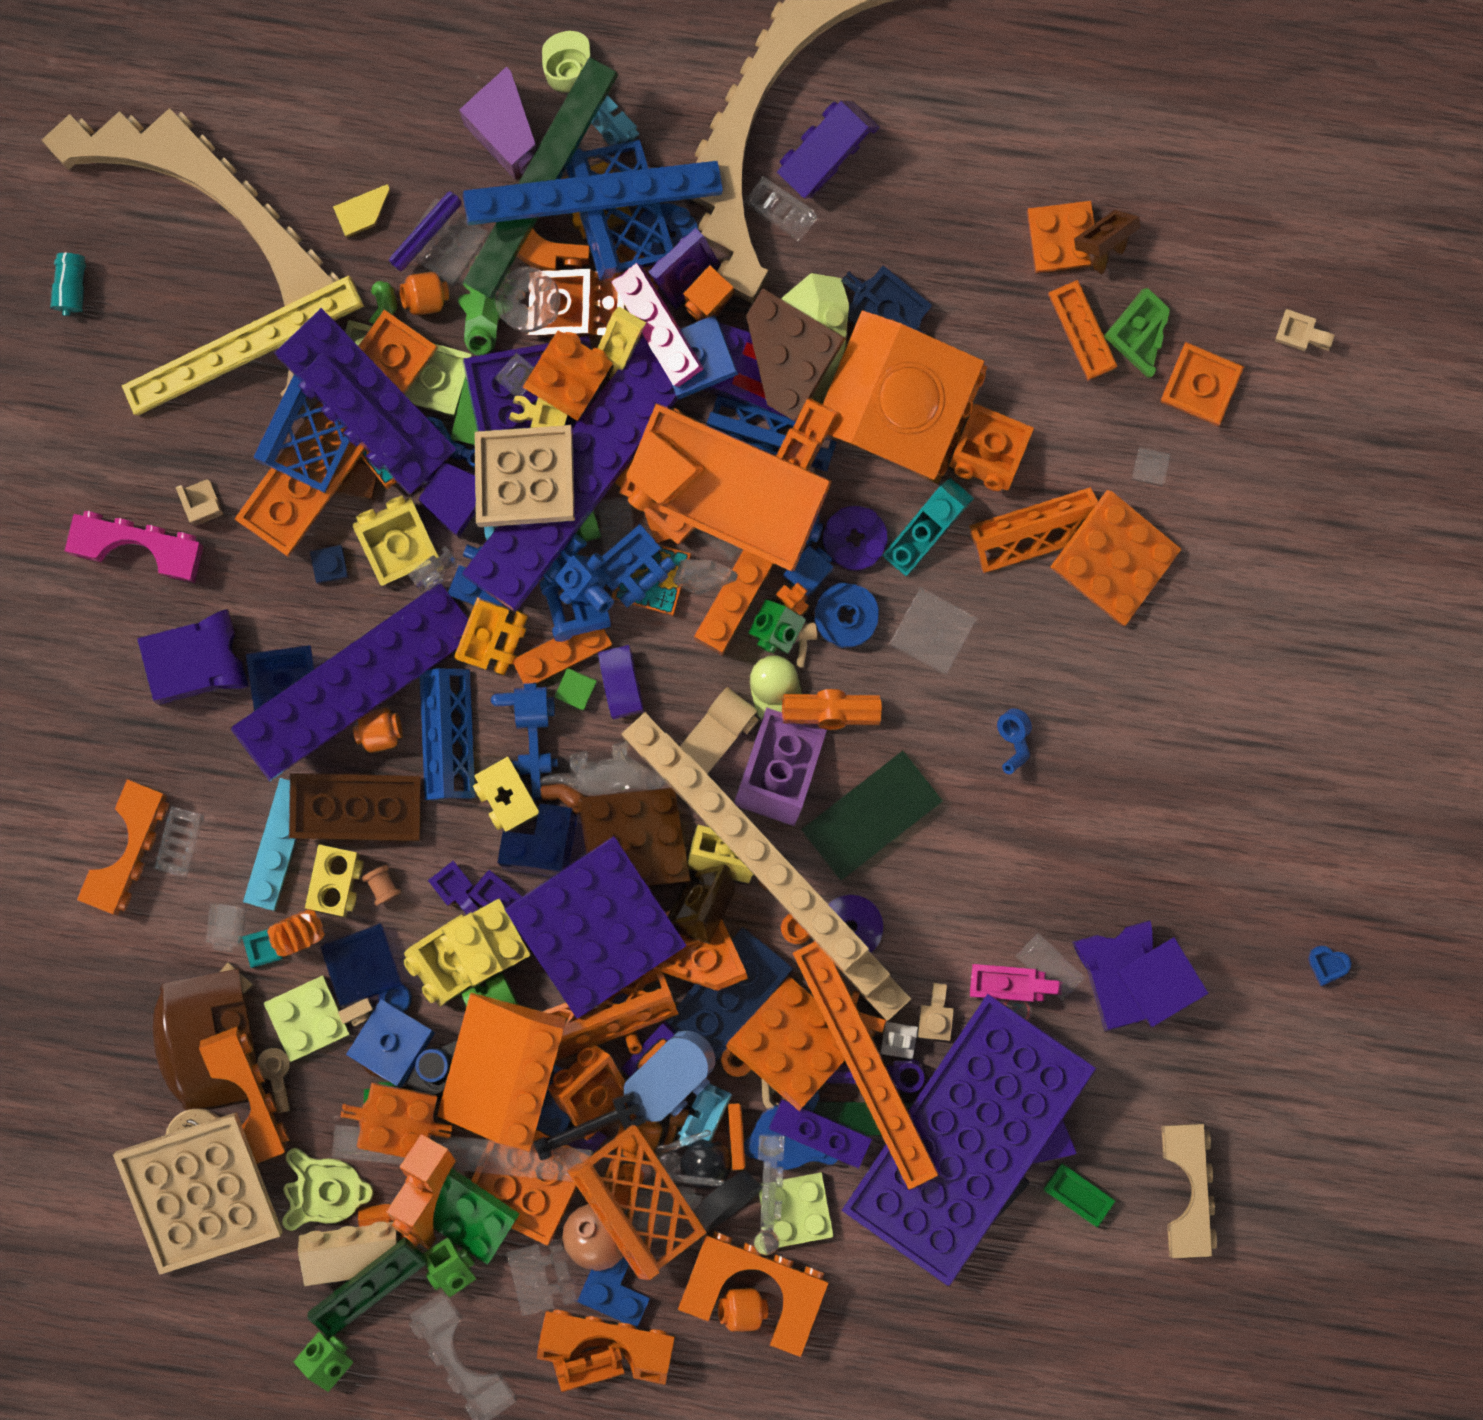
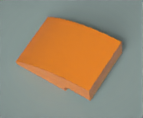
[528,269,629,339]

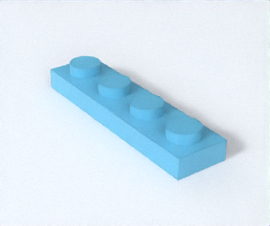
[243,778,297,911]

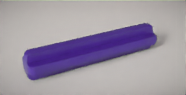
[389,191,462,271]

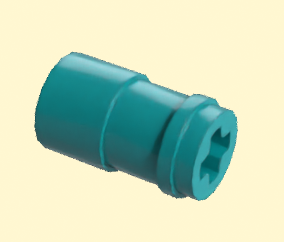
[50,253,86,316]

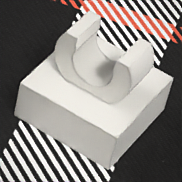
[880,1022,918,1059]

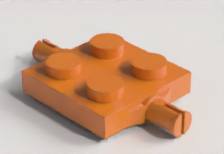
[341,1082,452,1158]

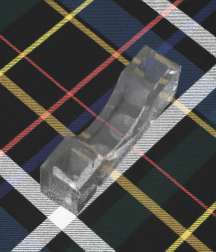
[409,1291,518,1420]

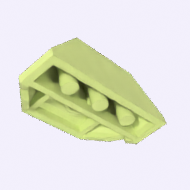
[781,273,849,404]

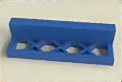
[706,395,837,472]
[420,668,475,800]

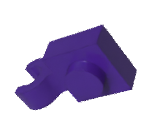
[428,861,479,915]

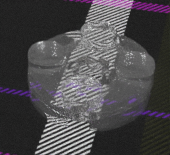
[495,267,560,332]

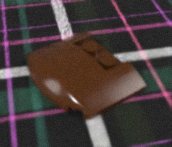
[153,968,262,1110]

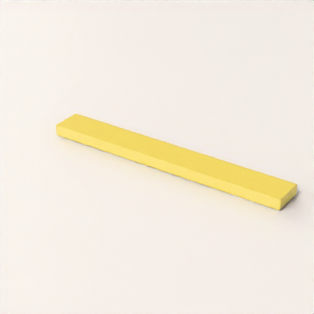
[122,276,364,416]

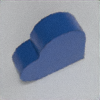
[1308,946,1351,986]

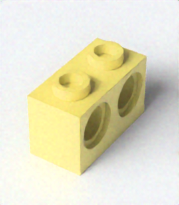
[305,845,364,917]

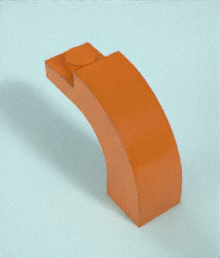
[517,228,591,271]

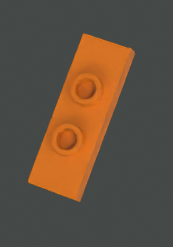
[1048,280,1118,381]

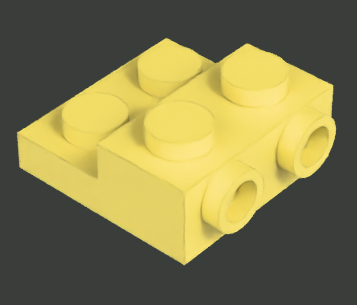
[353,496,440,586]
[439,899,531,987]
[404,914,471,1007]

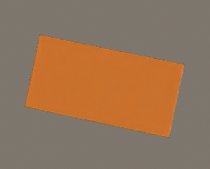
[619,404,832,571]

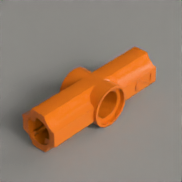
[782,689,882,730]

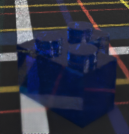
[497,804,578,877]

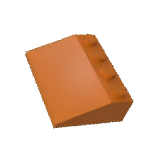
[437,993,566,1152]

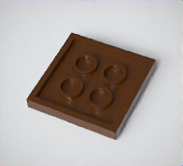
[578,788,690,888]

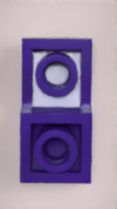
[598,645,644,720]

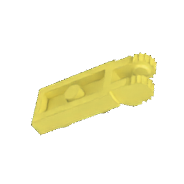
[598,306,646,379]

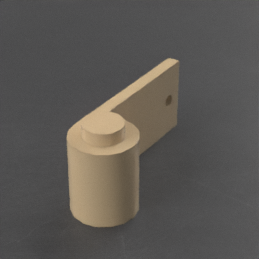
[680,687,759,774]

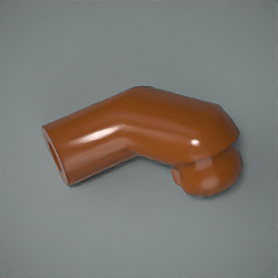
[540,783,584,815]

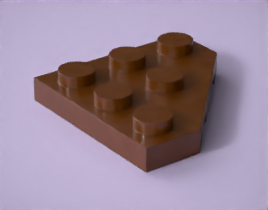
[746,288,846,422]

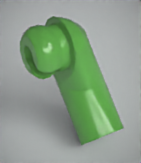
[368,281,397,325]

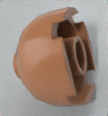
[562,1204,623,1271]

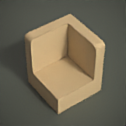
[176,479,224,527]

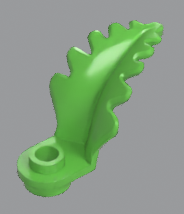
[458,256,514,355]

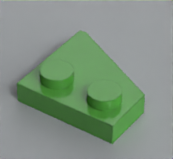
[1104,288,1170,378]

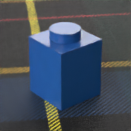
[783,546,833,598]

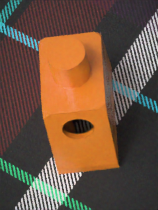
[626,430,705,511]

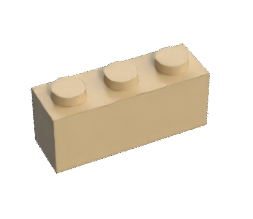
[298,1221,400,1286]

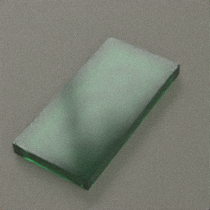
[801,750,943,881]

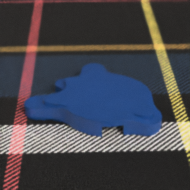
[744,1091,838,1170]

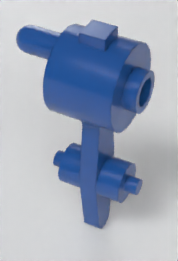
[491,682,558,800]

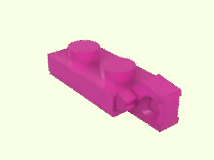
[970,964,1063,1003]

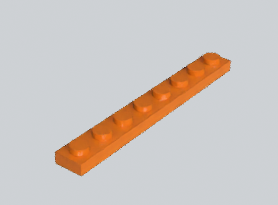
[793,942,939,1190]

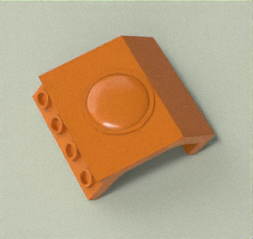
[823,310,987,485]

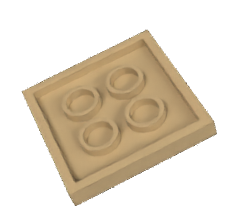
[475,425,575,527]

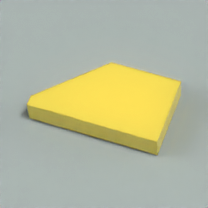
[333,184,390,238]

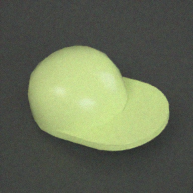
[542,31,591,93]
[750,656,802,720]

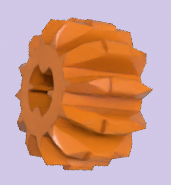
[267,909,325,957]

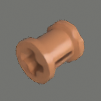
[362,864,402,906]

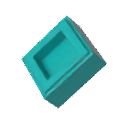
[242,929,283,968]

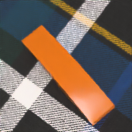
[776,398,838,471]

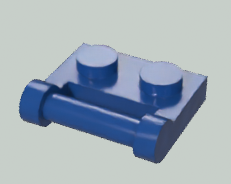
[539,579,611,642]

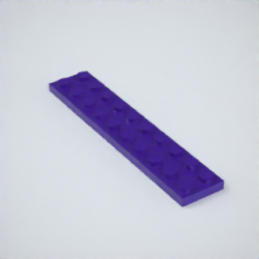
[462,337,678,612]

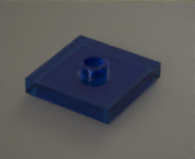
[320,923,403,1008]

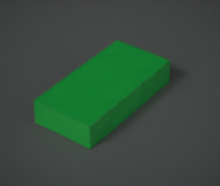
[1043,1163,1115,1228]

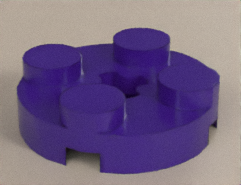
[823,506,887,571]

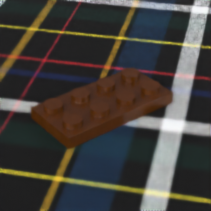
[288,773,421,841]

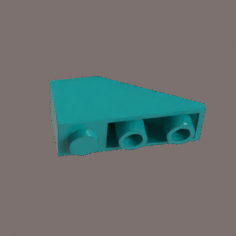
[882,477,974,576]

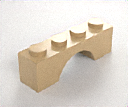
[1161,1124,1217,1258]

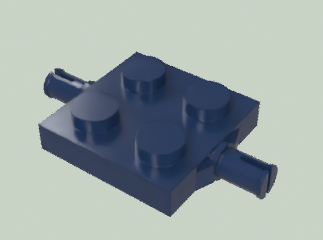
[841,265,932,335]

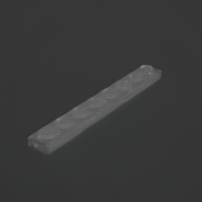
[331,1125,593,1182]

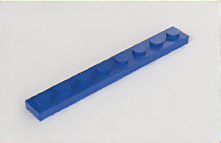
[463,161,723,225]

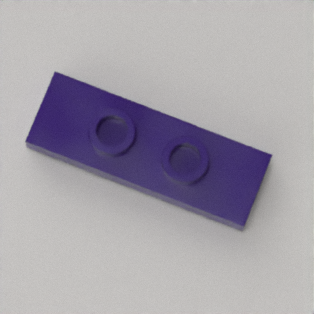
[769,1098,872,1169]

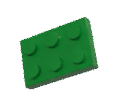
[433,1168,520,1265]

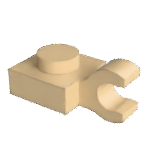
[1275,309,1335,351]
[917,983,954,1041]

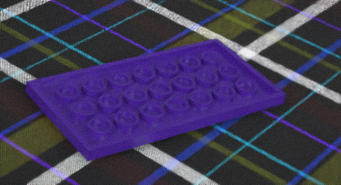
[841,994,1097,1286]

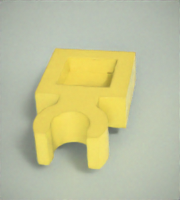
[509,396,567,428]

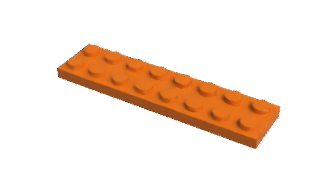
[235,310,438,557]

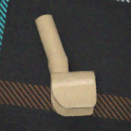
[796,622,817,668]

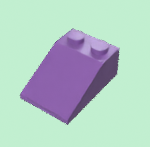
[734,707,827,826]

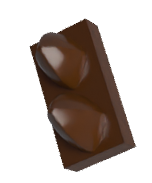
[1074,210,1141,275]

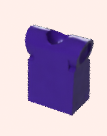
[137,609,249,705]
[1072,920,1153,1032]

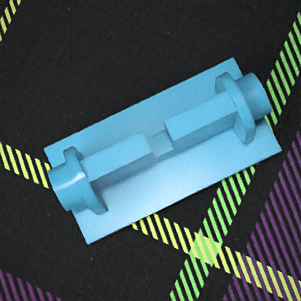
[592,95,639,146]
[678,1083,732,1147]

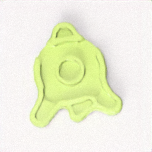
[282,1148,374,1231]

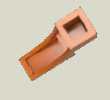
[386,1134,456,1249]

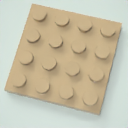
[113,1112,283,1275]

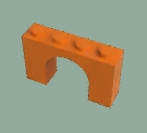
[678,1231,829,1357]

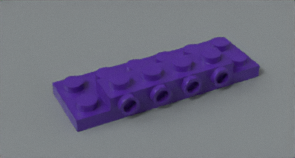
[274,308,456,494]

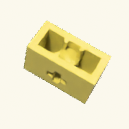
[473,757,541,834]
[687,825,753,883]

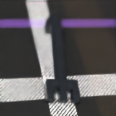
[533,1091,646,1161]

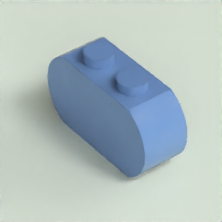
[624,1031,715,1122]

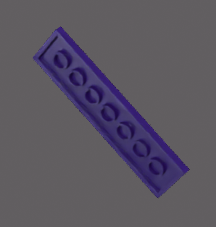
[231,582,468,782]

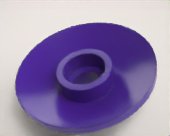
[828,895,883,953]

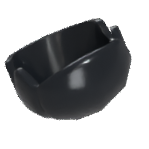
[680,1139,732,1189]

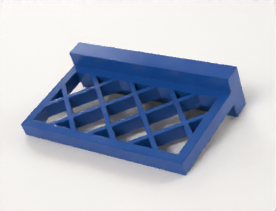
[566,140,673,280]
[253,375,350,493]

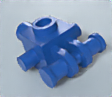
[544,534,614,613]

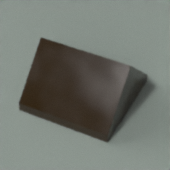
[668,864,736,944]

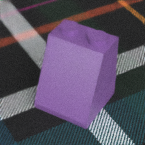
[459,67,537,180]

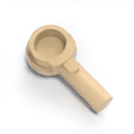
[257,1048,290,1113]

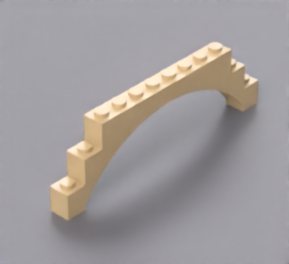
[690,0,919,304]
[42,108,340,420]
[621,712,911,1022]

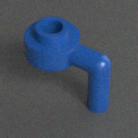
[997,708,1032,774]

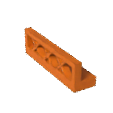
[969,487,1098,573]
[542,970,679,1061]

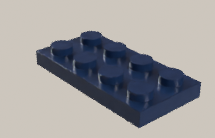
[665,927,793,1062]

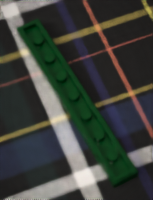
[463,57,619,299]

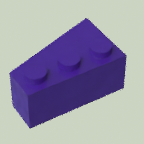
[777,101,881,199]

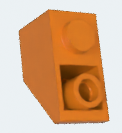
[683,266,735,322]

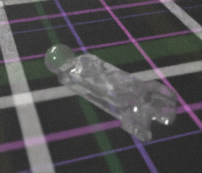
[753,1134,785,1255]

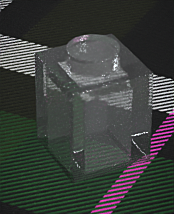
[205,903,247,952]

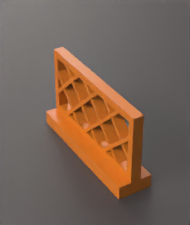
[567,1125,707,1280]

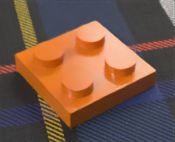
[1027,201,1094,273]

